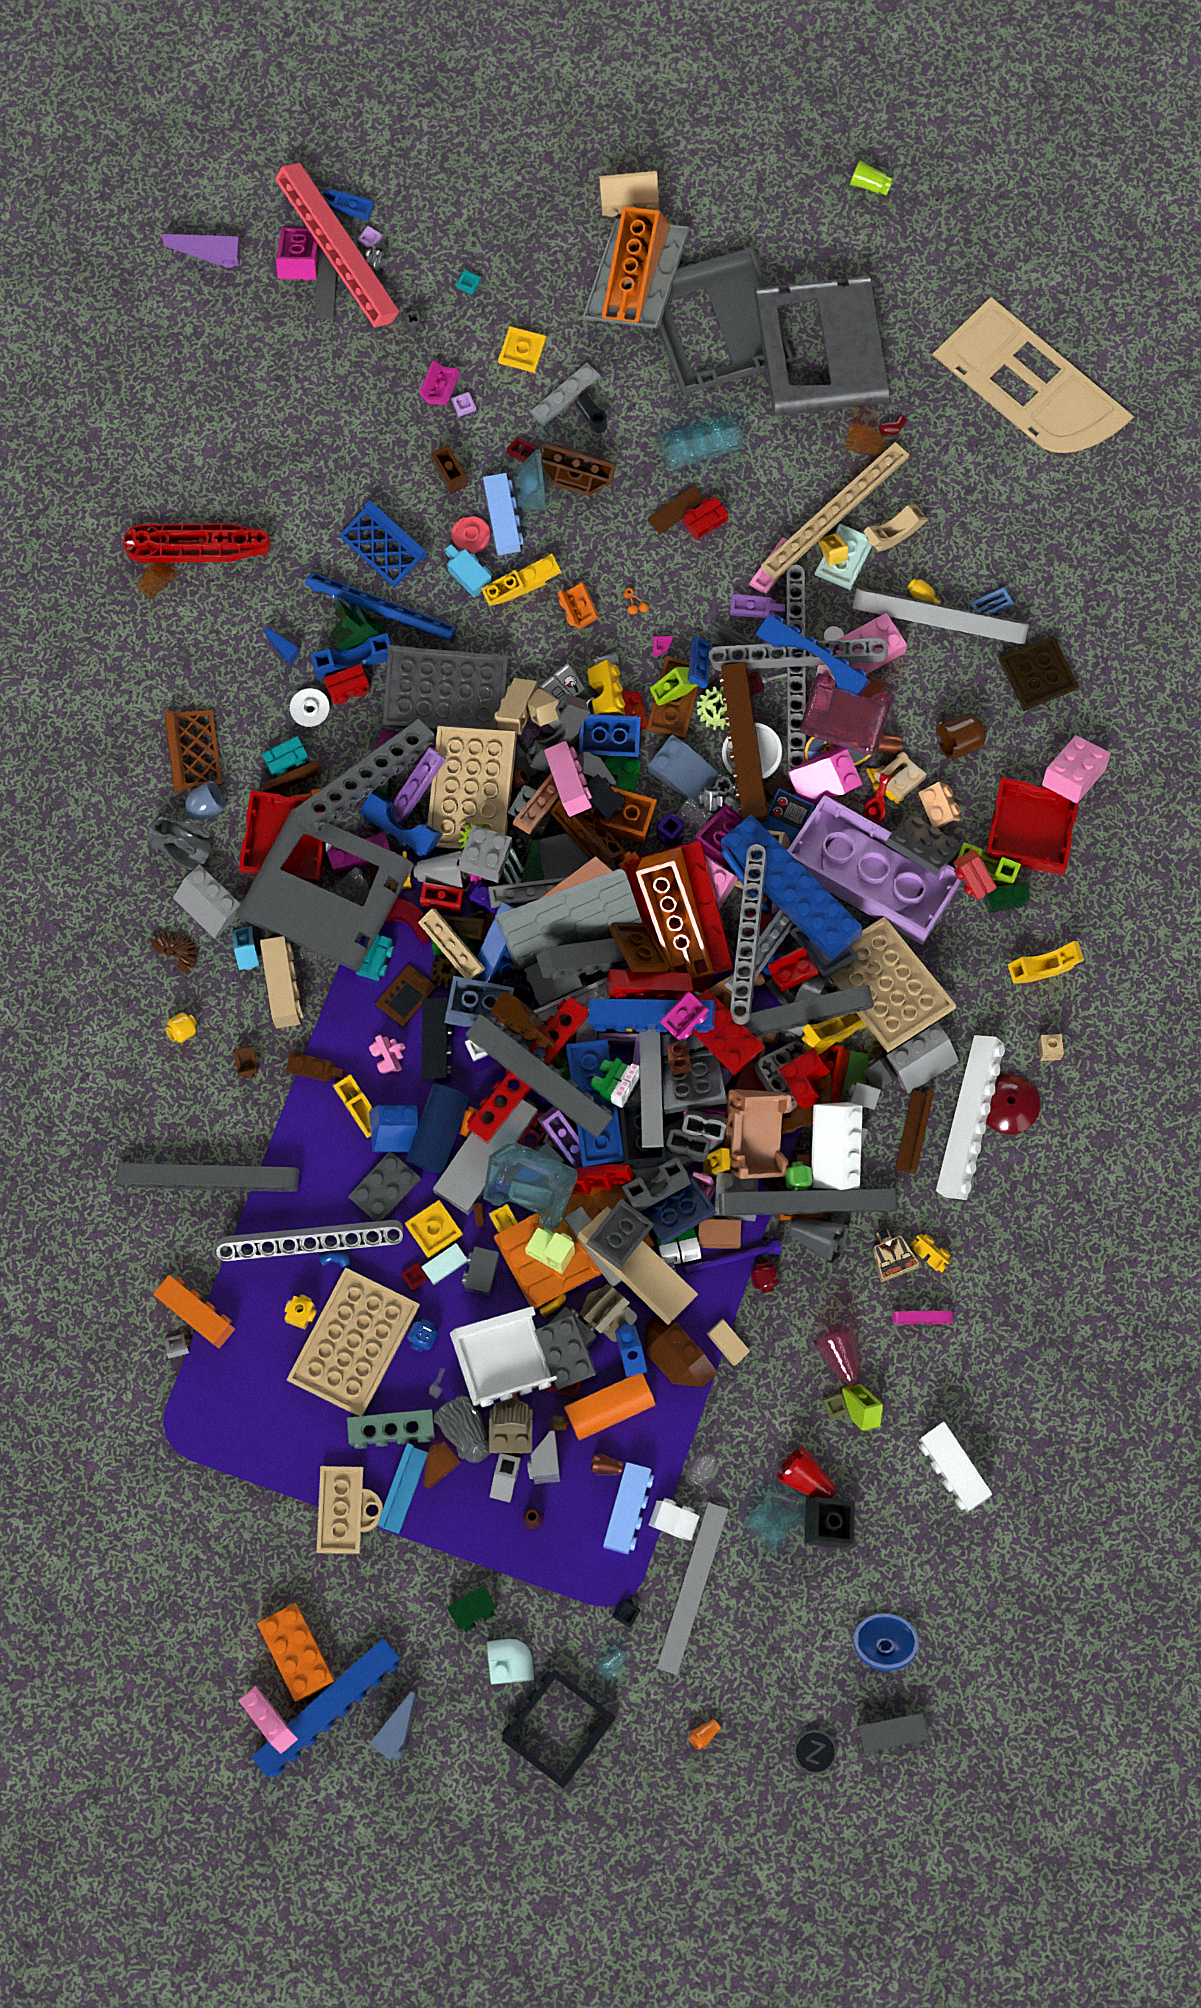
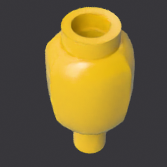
[907,579,941,604]

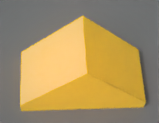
[818,533,848,567]

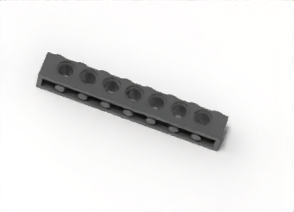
[295,719,435,836]

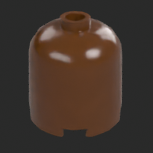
[936,714,987,760]

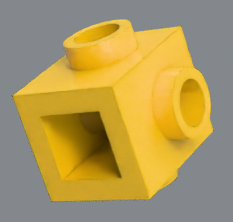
[284,1295,317,1330]

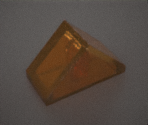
[136,562,178,600]

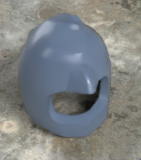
[185,781,225,821]

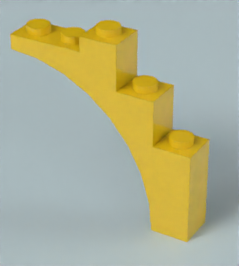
[802,1013,867,1054]

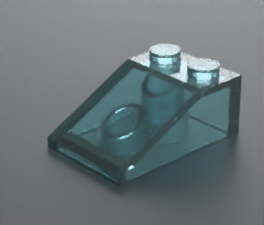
[514,449,546,512]
[742,1482,809,1554]

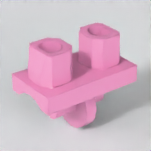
[369,1035,406,1074]

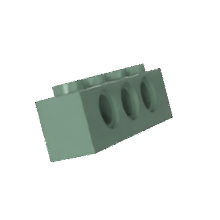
[347,1409,435,1449]

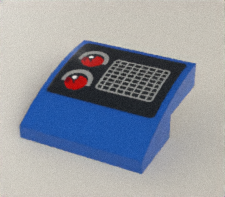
[762,789,815,842]

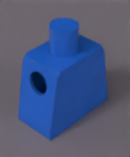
[615,1324,647,1377]

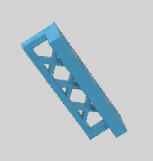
[377,1443,429,1534]

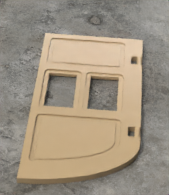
[933,297,1134,453]

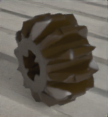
[430,955,462,989]

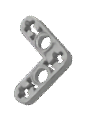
[754,1041,806,1113]

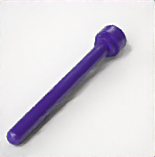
[683,1237,782,1274]

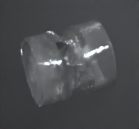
[676,798,714,834]

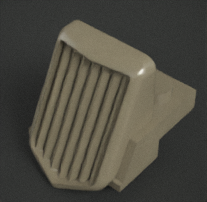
[579,1283,637,1342]
[489,1398,533,1453]

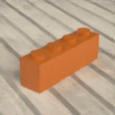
[153,1275,235,1349]

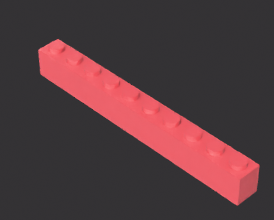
[275,163,399,328]

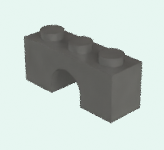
[622,1157,691,1212]

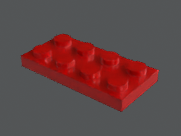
[692,989,765,1076]

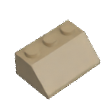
[599,171,659,217]

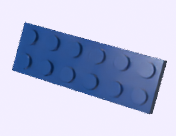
[566,1039,624,1167]

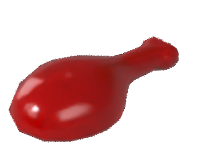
[863,773,891,825]

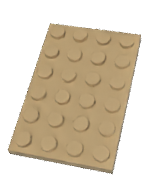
[428,726,517,849]
[829,916,956,1052]
[287,1268,420,1417]

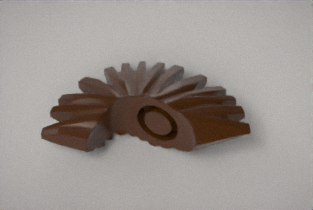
[149,932,197,974]

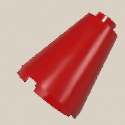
[775,1445,836,1499]

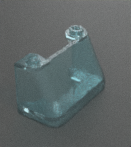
[483,1143,578,1231]

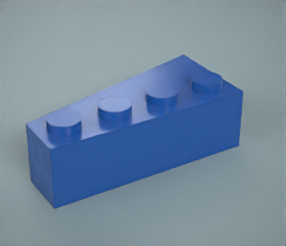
[475,902,517,985]

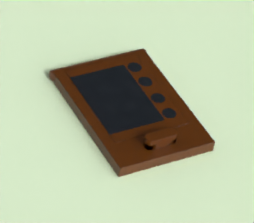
[375,964,437,1027]

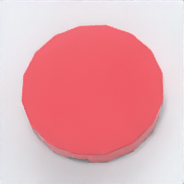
[452,516,490,554]

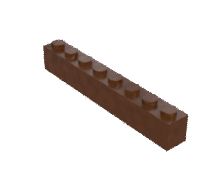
[719,662,769,822]

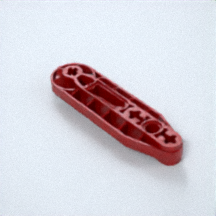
[123,523,271,563]

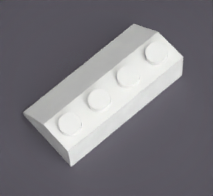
[811,1102,862,1190]
[919,1422,992,1512]

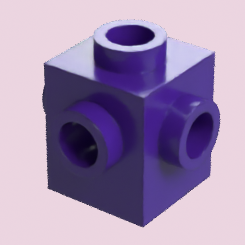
[656,813,685,847]

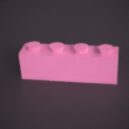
[544,741,592,817]

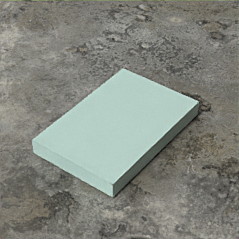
[815,523,872,590]

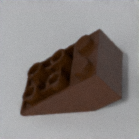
[490,992,557,1049]

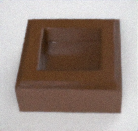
[474,1203,485,1228]

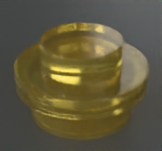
[548,1415,569,1430]

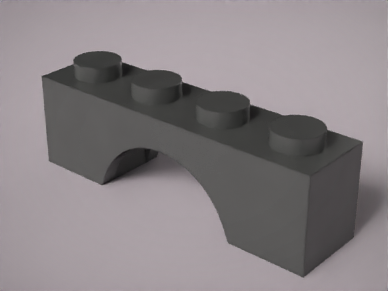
[526,693,590,774]

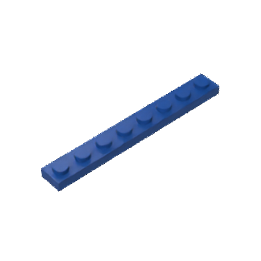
[305,572,457,640]

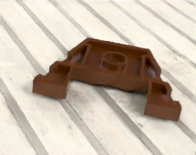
[778,1061,833,1135]

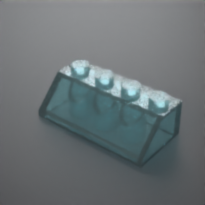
[656,414,744,470]

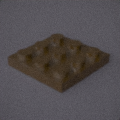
[999,635,1079,711]

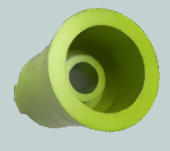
[850,160,893,195]

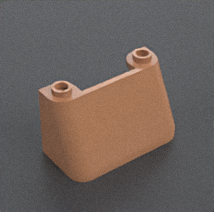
[724,1089,792,1179]

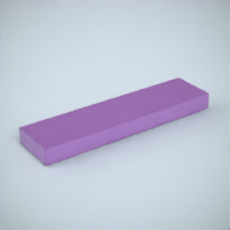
[393,747,446,825]

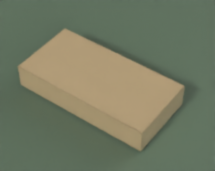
[707,1320,750,1366]

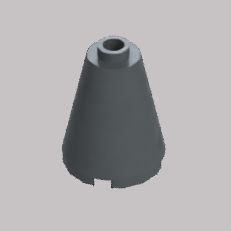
[788,1217,849,1264]

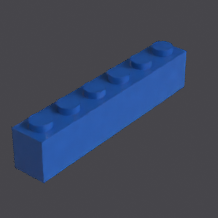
[588,999,716,1033]

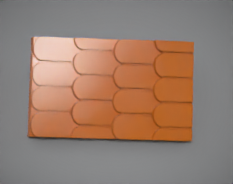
[493,1183,654,1309]

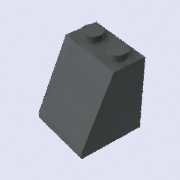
[525,963,596,1007]

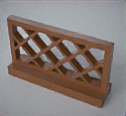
[164,710,222,793]

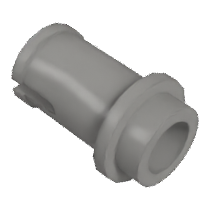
[592,652,619,666]

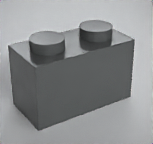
[462,1247,500,1296]

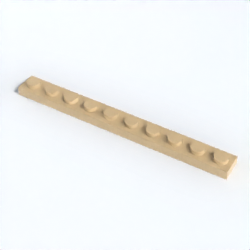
[761,442,909,581]

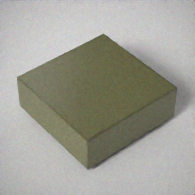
[822,1392,849,1420]

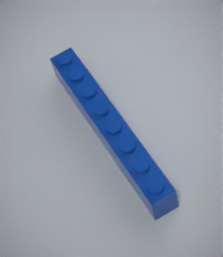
[251,1639,401,1778]

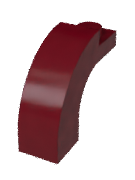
[383,898,430,946]

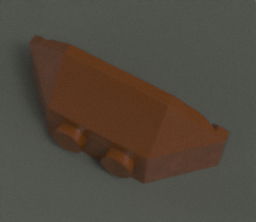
[537,442,617,496]
[645,1315,718,1388]

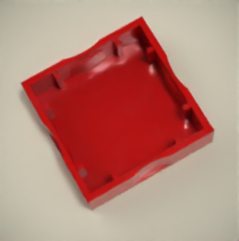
[985,777,1079,876]
[238,791,330,884]

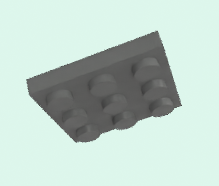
[885,814,963,876]
[661,1050,727,1114]

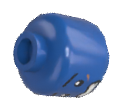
[407,1319,438,1352]

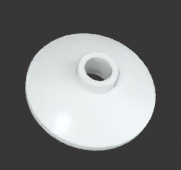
[290,689,330,727]

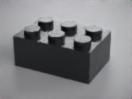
[620,1101,667,1169]

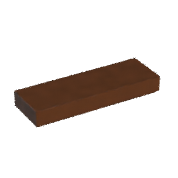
[648,485,705,535]
[262,760,322,794]

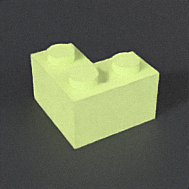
[525,1228,575,1274]

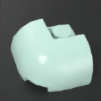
[487,1639,535,1685]

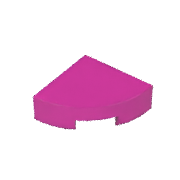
[653,636,673,657]

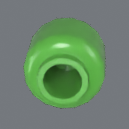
[785,1162,813,1191]

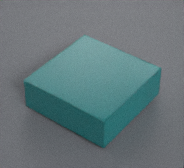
[456,270,482,295]

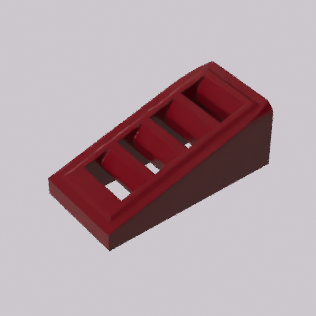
[506,436,542,473]

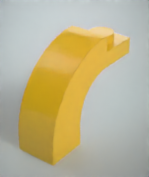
[1008,941,1084,983]

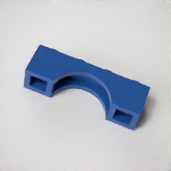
[310,633,391,680]
[359,792,443,856]

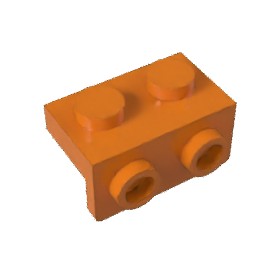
[558,582,600,629]

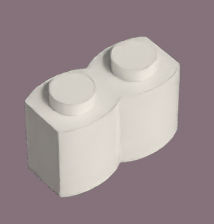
[649,1498,699,1540]

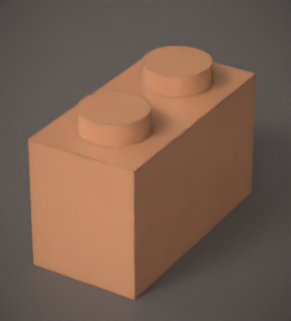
[698,1216,741,1249]

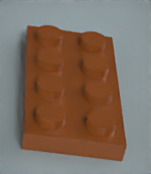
[647,656,699,740]

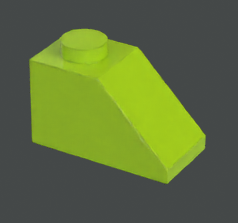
[650,667,698,705]
[842,1383,883,1431]

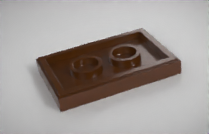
[609,923,670,972]

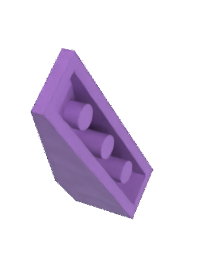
[162,234,240,268]
[537,1107,582,1169]

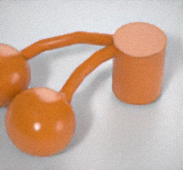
[623,588,649,614]

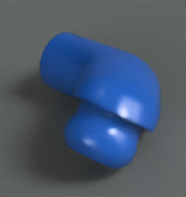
[319,1250,351,1268]

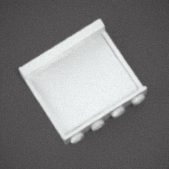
[450,1306,557,1407]

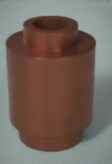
[872,733,902,754]

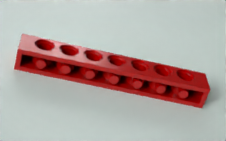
[467,997,589,1144]

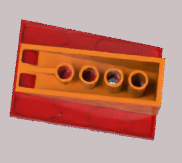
[624,840,734,980]

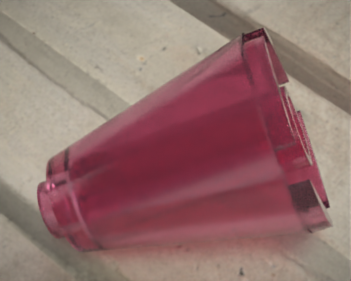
[813,1325,861,1386]

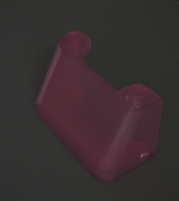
[800,673,894,755]

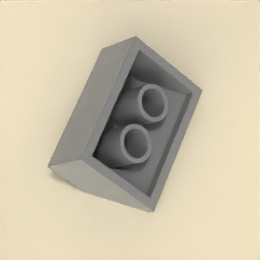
[173,864,241,939]
[886,1023,959,1094]
[527,1431,560,1484]

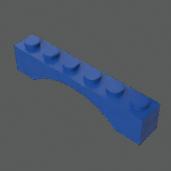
[756,614,871,702]

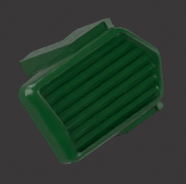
[331,599,384,650]

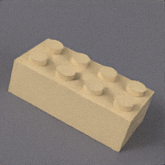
[260,936,303,1028]

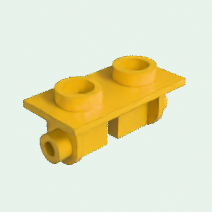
[910,1234,952,1273]

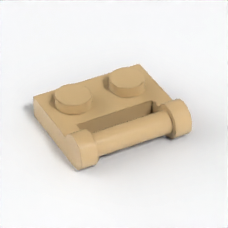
[874,752,927,800]

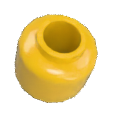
[165,1012,197,1043]

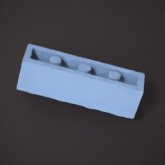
[483,473,523,556]
[603,1462,654,1554]

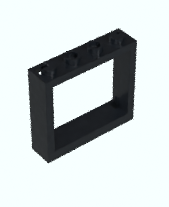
[501,1669,616,1789]

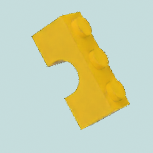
[587,660,625,716]

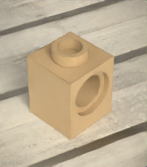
[1038,1034,1064,1061]

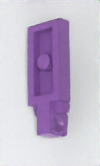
[730,594,786,618]

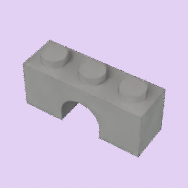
[848,1081,881,1149]

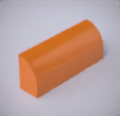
[564,1373,656,1441]

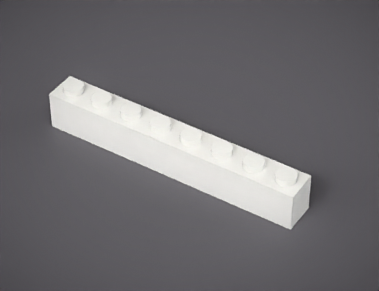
[936,1035,1005,1200]

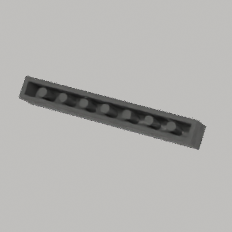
[465,1015,613,1139]

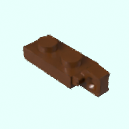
[285,1052,344,1082]

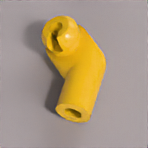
[540,1294,566,1317]

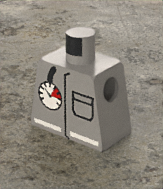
[539,663,585,701]

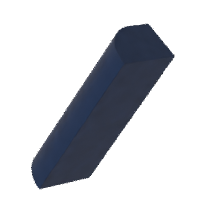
[406,1084,470,1174]

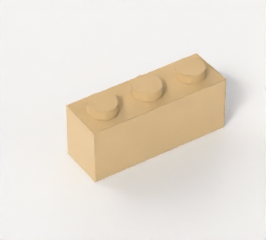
[494,678,538,735]

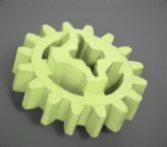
[697,687,730,730]

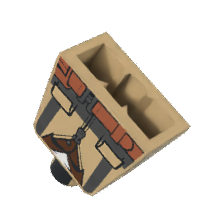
[873,1229,919,1282]

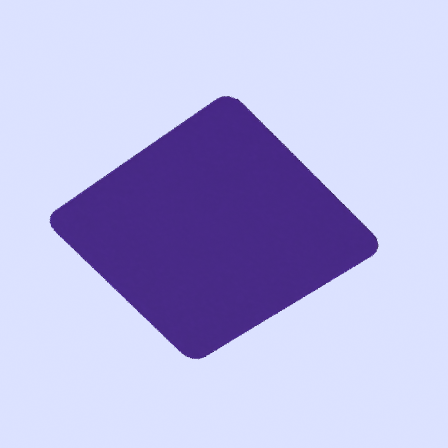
[163,849,826,1607]

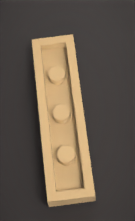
[418,909,485,980]

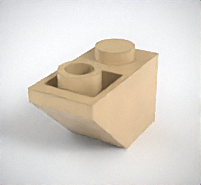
[527,688,559,726]

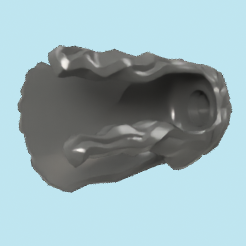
[147,816,211,871]
[434,1395,491,1463]

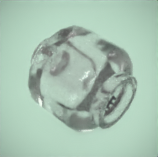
[687,1454,719,1486]

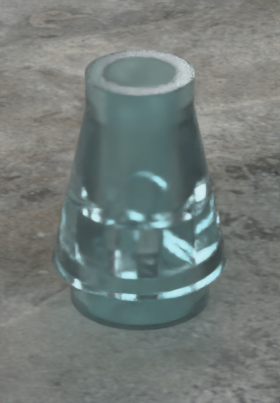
[596,1649,628,1681]

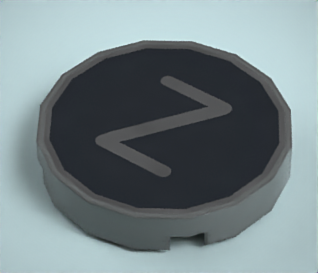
[793,1730,837,1775]

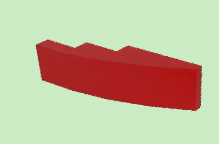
[546,1164,635,1195]

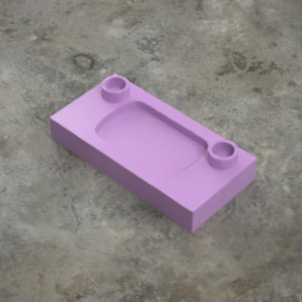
[787,795,962,945]

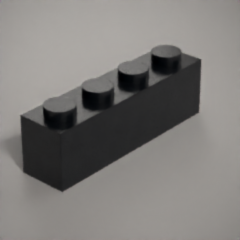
[421,998,452,1083]

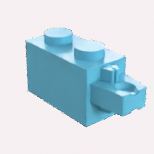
[445,545,492,598]

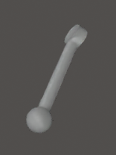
[760,668,800,684]

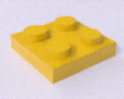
[498,326,547,373]
[405,1200,463,1258]

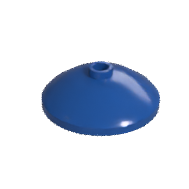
[853,1613,919,1671]

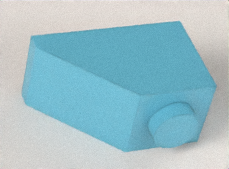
[232,926,259,970]

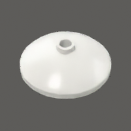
[722,723,782,779]

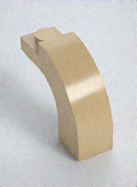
[863,505,928,551]

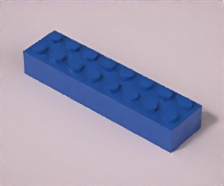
[721,815,862,961]

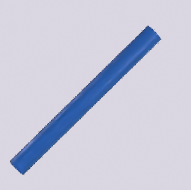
[721,848,771,914]

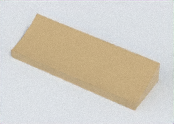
[577,1207,698,1325]

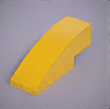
[332,1074,373,1138]

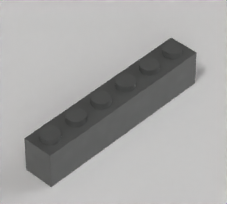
[536,938,629,980]

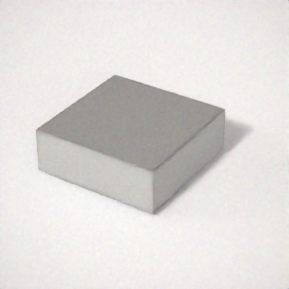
[164,1333,189,1359]

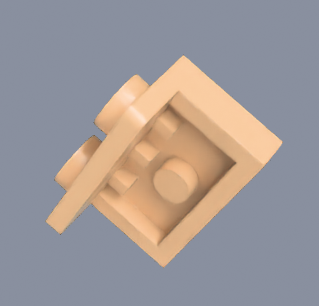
[918,782,961,828]

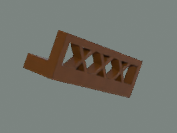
[550,799,626,867]
[895,1089,934,1174]

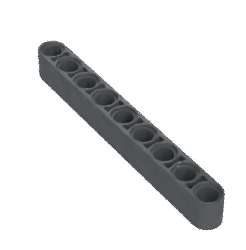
[115,1163,299,1192]
[718,1189,898,1216]

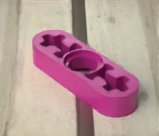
[892,1311,954,1325]

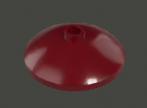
[986,1074,1040,1135]

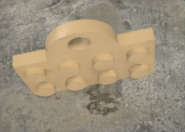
[317,1466,383,1554]

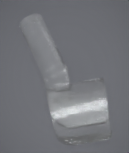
[429,1368,445,1399]

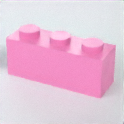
[238,1686,298,1754]

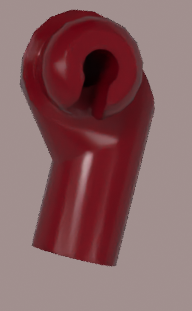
[879,415,907,435]

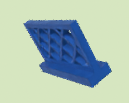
[339,500,428,587]

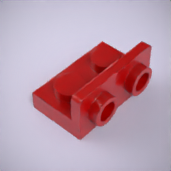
[768,946,819,993]

